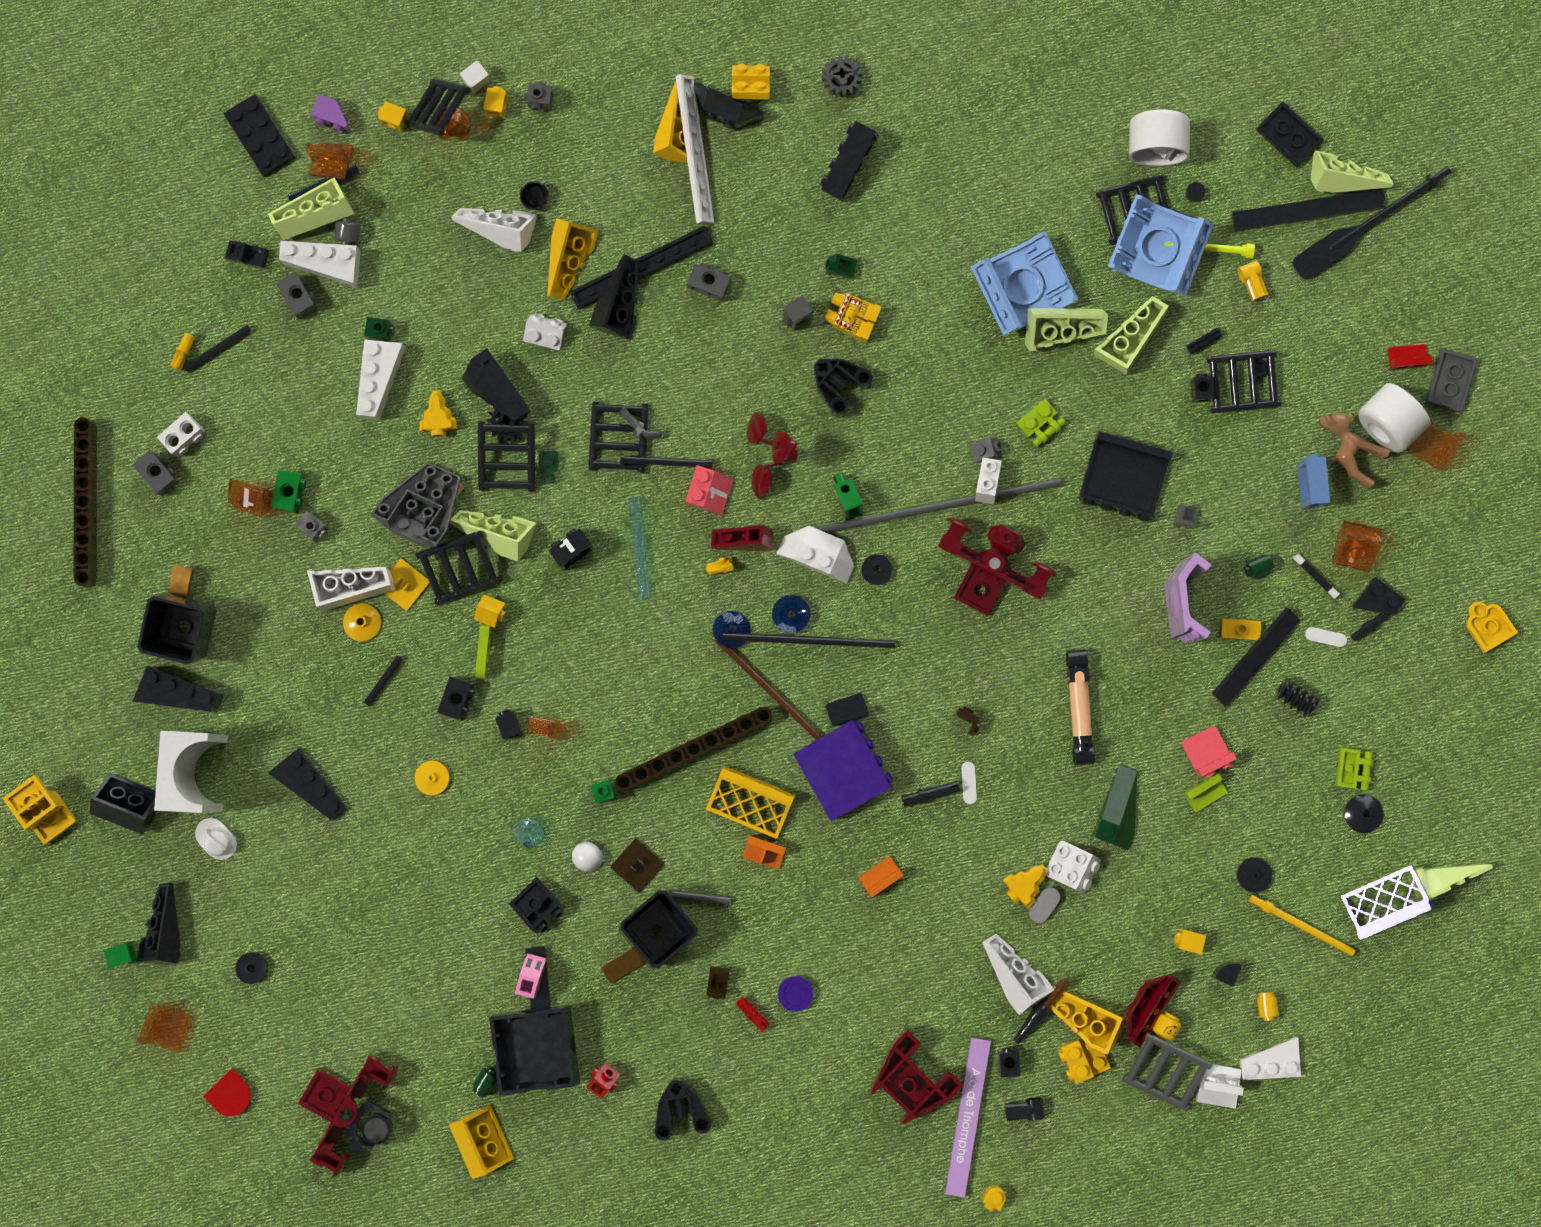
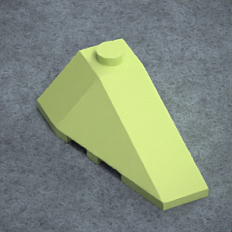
[1311,151,1394,193]
[1407,864,1493,899]

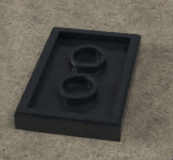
[1256,101,1324,168]

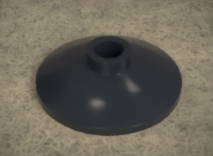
[1344,795,1383,833]

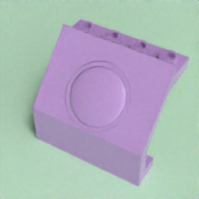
[1164,553,1212,644]

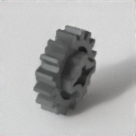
[822,55,862,97]

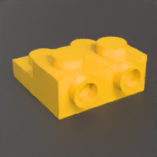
[732,63,770,99]
[1058,1037,1111,1084]

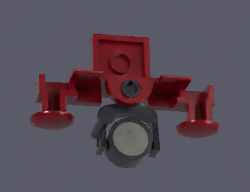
[298,1054,398,1177]

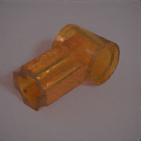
[527,715,567,740]

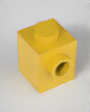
[474,595,506,628]

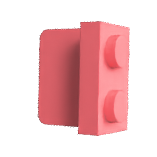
[1182,726,1237,778]

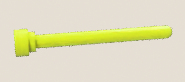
[1164,242,1255,259]

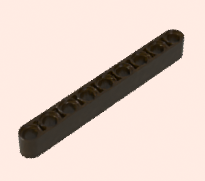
[73,417,97,588]
[615,707,772,791]

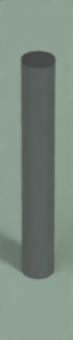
[672,890,730,905]

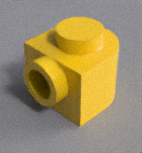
[981,1185,1006,1212]

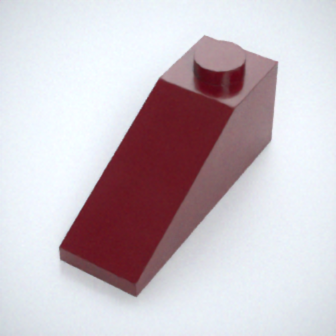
[711,525,773,551]

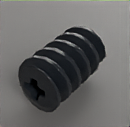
[1276,678,1320,718]

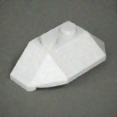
[777,526,854,584]

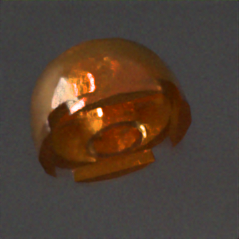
[435,106,471,141]

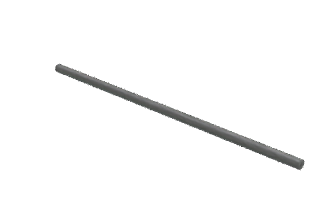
[817,478,1062,533]

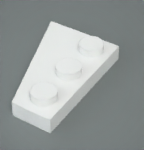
[1240,1037,1301,1080]

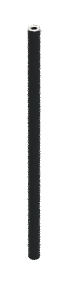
[722,633,895,648]

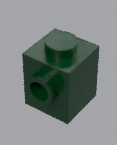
[364,317,395,342]

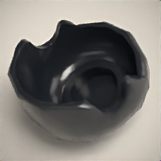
[520,181,549,210]

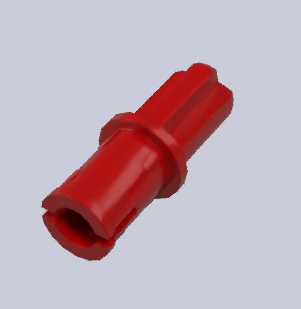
[736,997,770,1032]

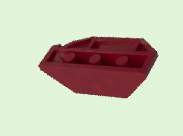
[1125,974,1181,1047]

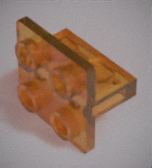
[306,143,354,179]

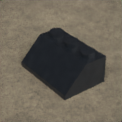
[89,773,157,835]

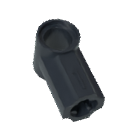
[1005,1097,1045,1121]

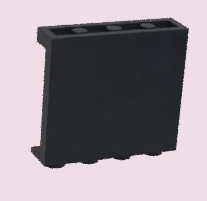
[1078,431,1173,522]

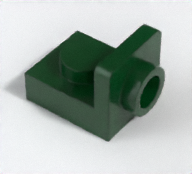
[825,254,857,279]

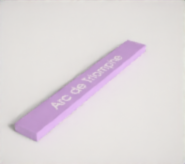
[945,1037,991,1198]

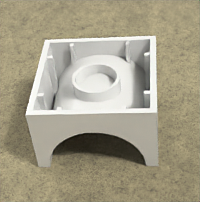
[154,731,228,813]

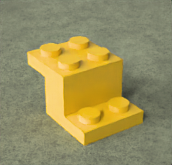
[2,775,78,845]

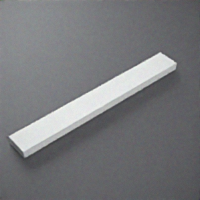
[675,74,714,225]

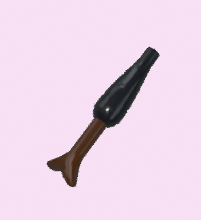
[1013,978,1069,1044]

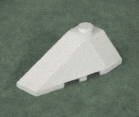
[452,208,537,252]
[982,934,1054,1015]

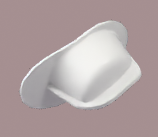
[195,818,237,860]

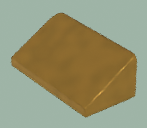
[600,948,644,983]

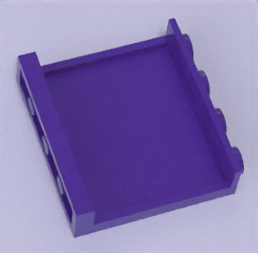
[793,718,894,821]

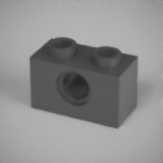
[687,263,731,302]
[276,272,318,319]
[782,295,813,331]
[132,450,179,496]

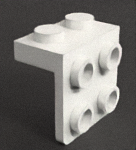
[1046,841,1101,894]

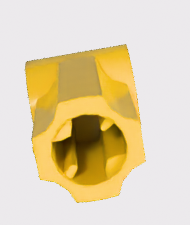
[1238,261,1269,302]

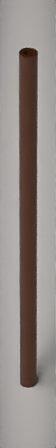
[714,636,823,740]

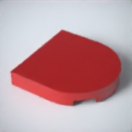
[203,1068,251,1116]

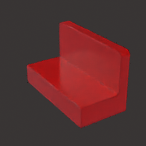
[1387,344,1433,370]

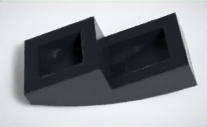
[225,240,269,269]

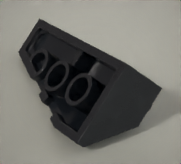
[462,348,531,422]
[137,883,181,965]

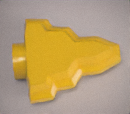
[419,390,458,437]
[1003,865,1048,909]

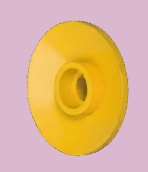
[343,603,382,642]

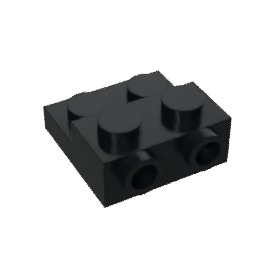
[509,877,565,934]

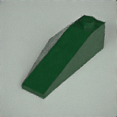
[1091,765,1137,851]

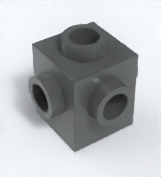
[524,82,553,111]

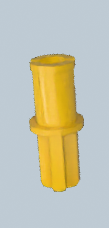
[170,333,196,371]

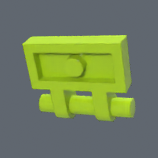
[1016,399,1066,447]
[1335,748,1374,791]

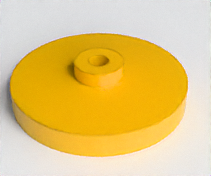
[415,761,450,795]

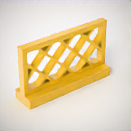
[706,765,795,839]

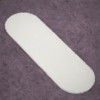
[1305,627,1347,647]
[961,762,977,804]

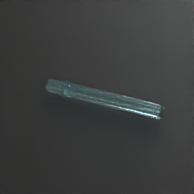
[629,496,651,599]

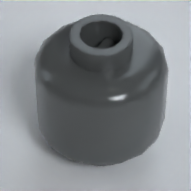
[335,218,360,245]

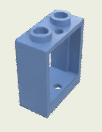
[1297,454,1330,509]

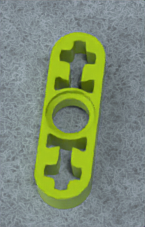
[475,623,492,679]

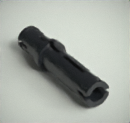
[901,780,960,808]

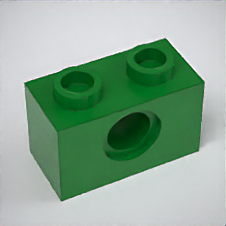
[271,470,306,514]

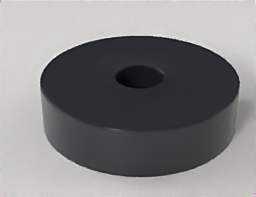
[861,554,892,585]
[235,952,268,984]

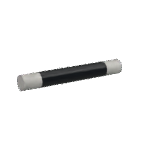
[1293,553,1340,599]

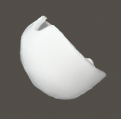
[572,842,603,872]

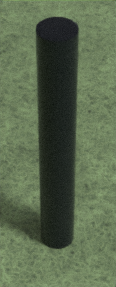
[363,655,403,707]

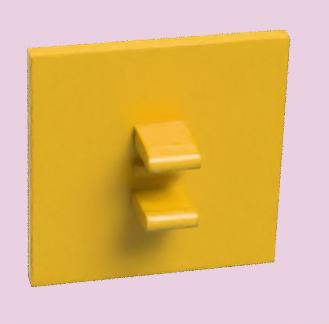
[384,558,430,611]

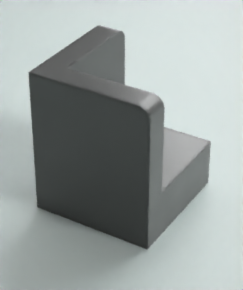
[1174,504,1198,529]

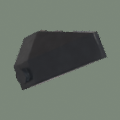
[589,254,639,340]

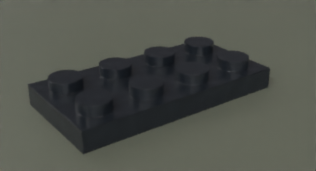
[223,94,296,177]

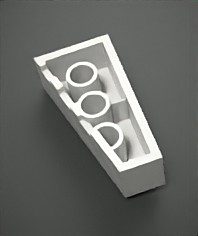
[279,241,361,288]
[356,340,406,420]

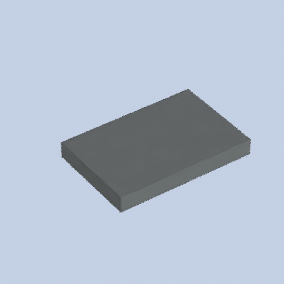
[1425,348,1478,414]

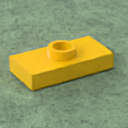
[1220,618,1261,641]

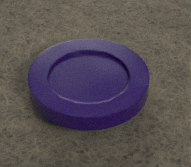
[778,976,813,1011]

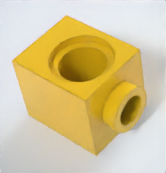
[483,86,508,118]
[377,101,409,132]
[1174,929,1206,955]

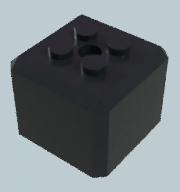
[137,593,217,665]
[619,890,698,969]

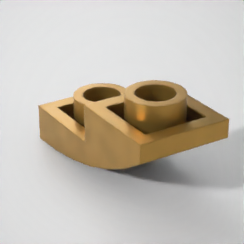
[168,564,194,598]

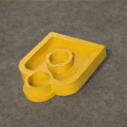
[1466,602,1518,653]

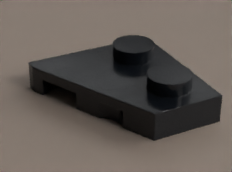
[1352,577,1406,616]

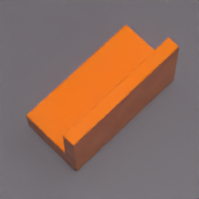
[858,856,904,897]

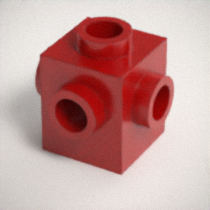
[586,1063,620,1099]

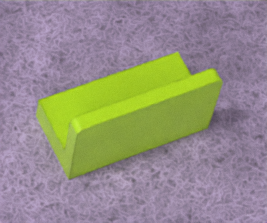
[1183,773,1228,812]

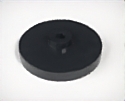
[1236,857,1272,893]

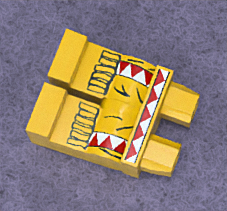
[824,293,882,343]

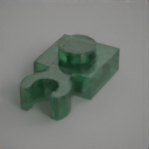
[539,451,559,484]

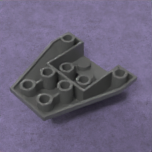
[371,462,461,548]

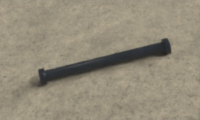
[620,454,712,469]

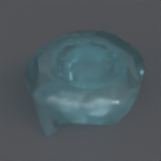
[511,817,546,849]

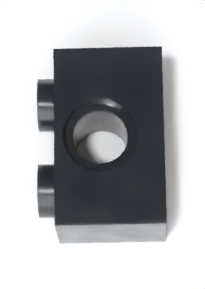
[437,676,475,721]

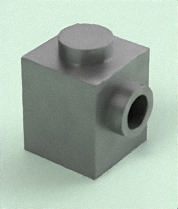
[294,511,328,542]

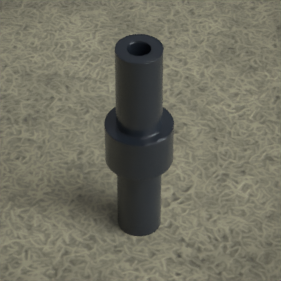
[1350,613,1386,641]

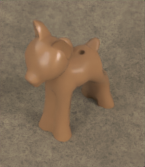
[1319,413,1391,489]

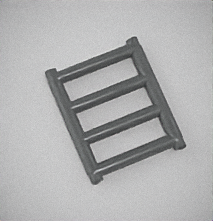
[1122,1033,1213,1111]

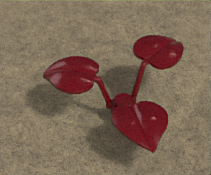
[747,412,798,500]

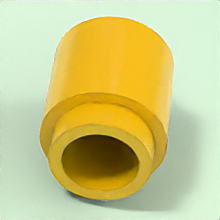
[1257,992,1279,1021]

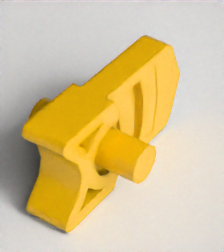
[706,556,734,575]

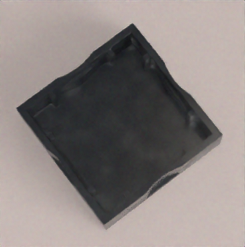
[489,1005,580,1096]

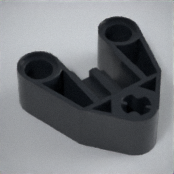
[814,359,873,418]
[655,1078,711,1141]

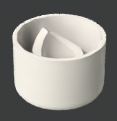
[1129,109,1190,166]
[1358,383,1431,453]

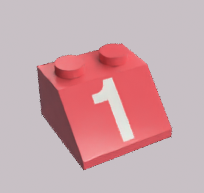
[685,465,734,516]

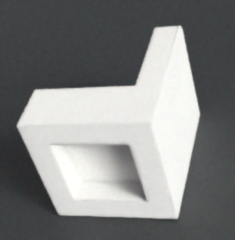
[459,61,491,94]

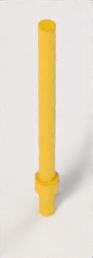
[1248,895,1356,956]

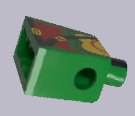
[833,473,864,521]

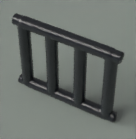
[405,78,470,136]
[1096,175,1169,245]
[1206,350,1281,413]
[589,401,648,473]
[478,421,535,492]
[415,530,501,605]

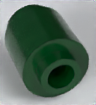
[1244,554,1274,579]
[472,1066,497,1097]

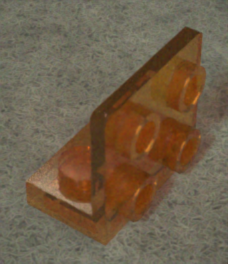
[1408,420,1466,471]
[137,1003,193,1053]

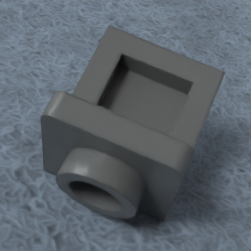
[970,437,1002,462]

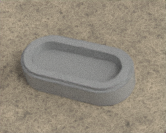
[1029,887,1060,923]

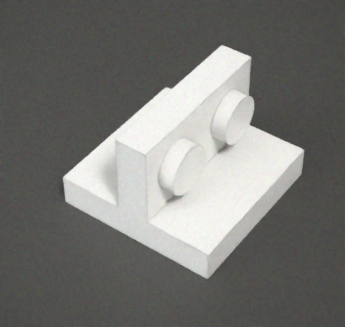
[1196,1064,1244,1109]

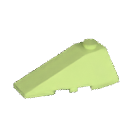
[450,510,536,561]

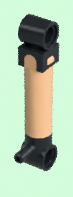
[1066,649,1095,766]

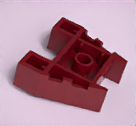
[870,1028,964,1124]

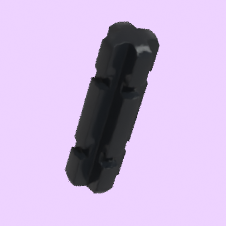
[1186,328,1222,354]

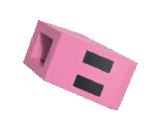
[515,953,547,999]

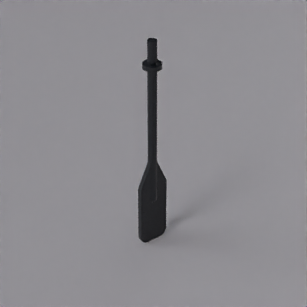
[1292,167,1451,280]

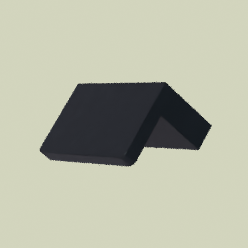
[825,693,869,726]

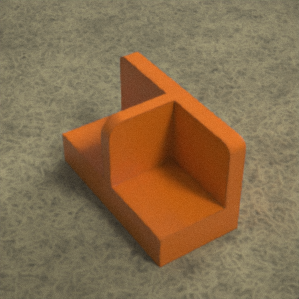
[743,835,786,869]

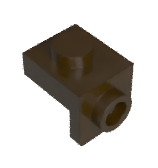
[955,706,981,736]
[706,966,730,999]

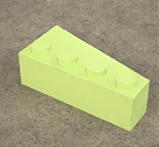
[1025,308,1108,351]

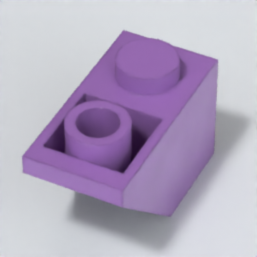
[310,94,351,133]

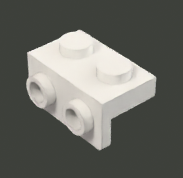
[523,314,567,350]

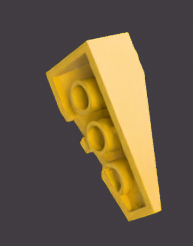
[653,81,688,163]

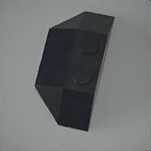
[694,81,764,130]

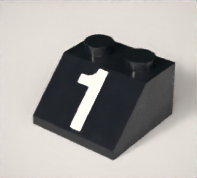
[548,528,594,571]

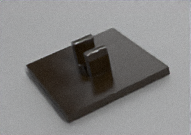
[610,838,664,893]

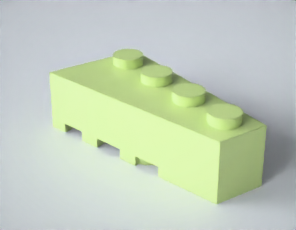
[268,177,354,240]
[1094,296,1169,375]

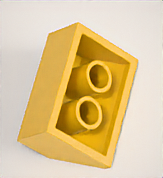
[449,1105,514,1179]

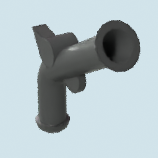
[618,407,662,439]

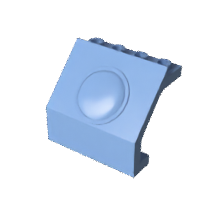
[1108,194,1214,296]
[971,231,1078,335]

